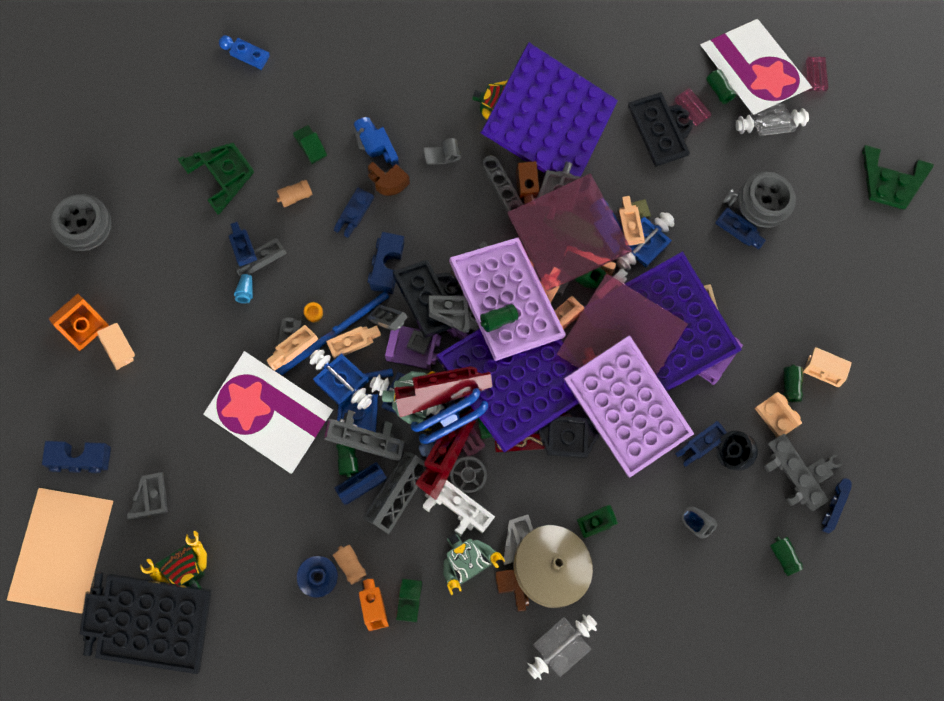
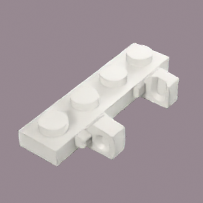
[423,480,495,537]

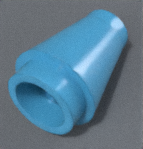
[234,274,253,304]

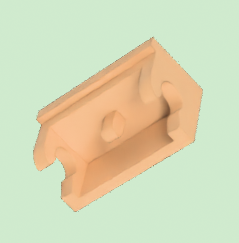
[554,296,585,330]
[97,323,135,370]
[803,347,852,388]

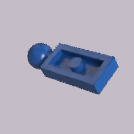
[219,35,270,70]

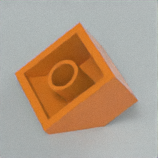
[49,294,109,351]

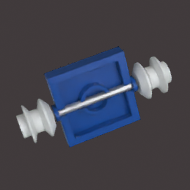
[616,212,674,271]
[310,349,372,409]

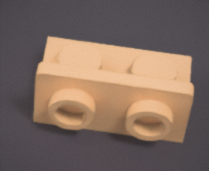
[755,392,802,437]

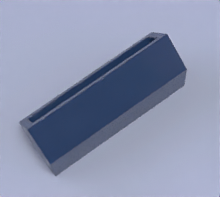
[334,462,387,506]

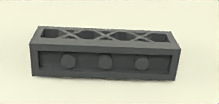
[363,451,427,534]

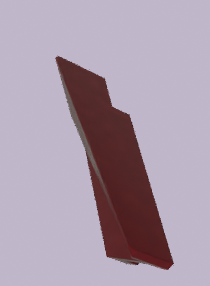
[394,366,492,417]
[416,408,476,500]

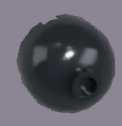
[716,430,758,471]

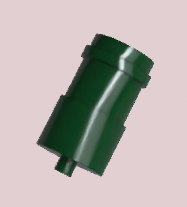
[706,69,736,104]
[480,304,518,332]
[783,364,803,402]
[336,443,359,478]
[770,536,804,576]

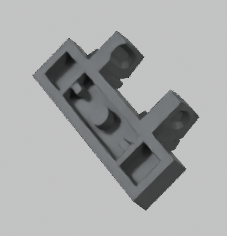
[324,410,404,461]
[763,433,829,511]

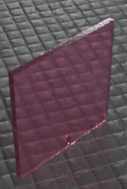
[507,173,632,291]
[556,274,688,375]

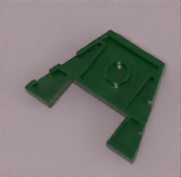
[178,143,254,215]
[862,145,934,210]

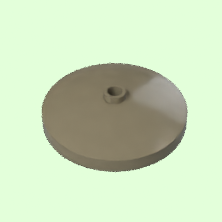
[513,525,593,608]

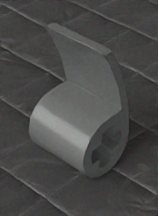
[424,138,461,165]

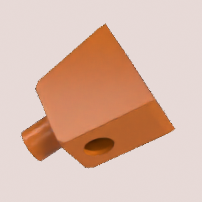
[359,579,389,631]

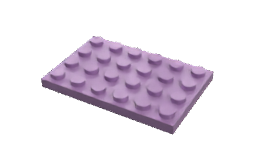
[449,237,566,361]
[564,335,694,478]

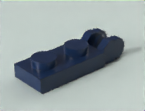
[334,188,374,238]
[675,421,727,467]
[822,478,852,534]

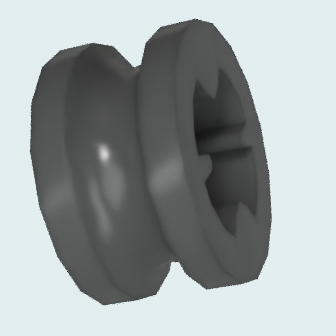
[723,189,738,207]

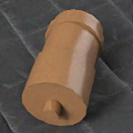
[276,180,313,207]
[333,545,367,585]

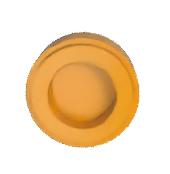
[303,302,323,322]

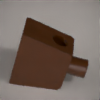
[515,161,539,208]

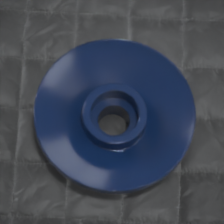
[297,556,338,598]

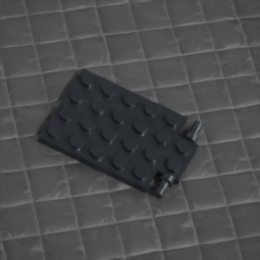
[79,572,212,674]

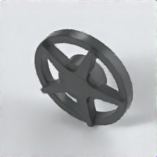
[450,456,487,494]

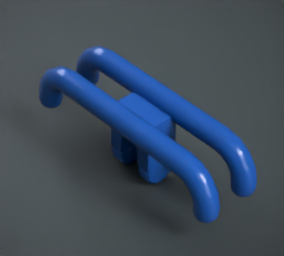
[411,388,488,444]

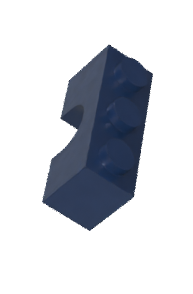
[367,232,405,294]
[42,441,111,473]

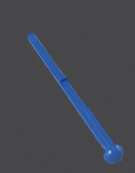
[272,291,389,376]

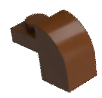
[368,162,410,196]
[495,570,529,612]

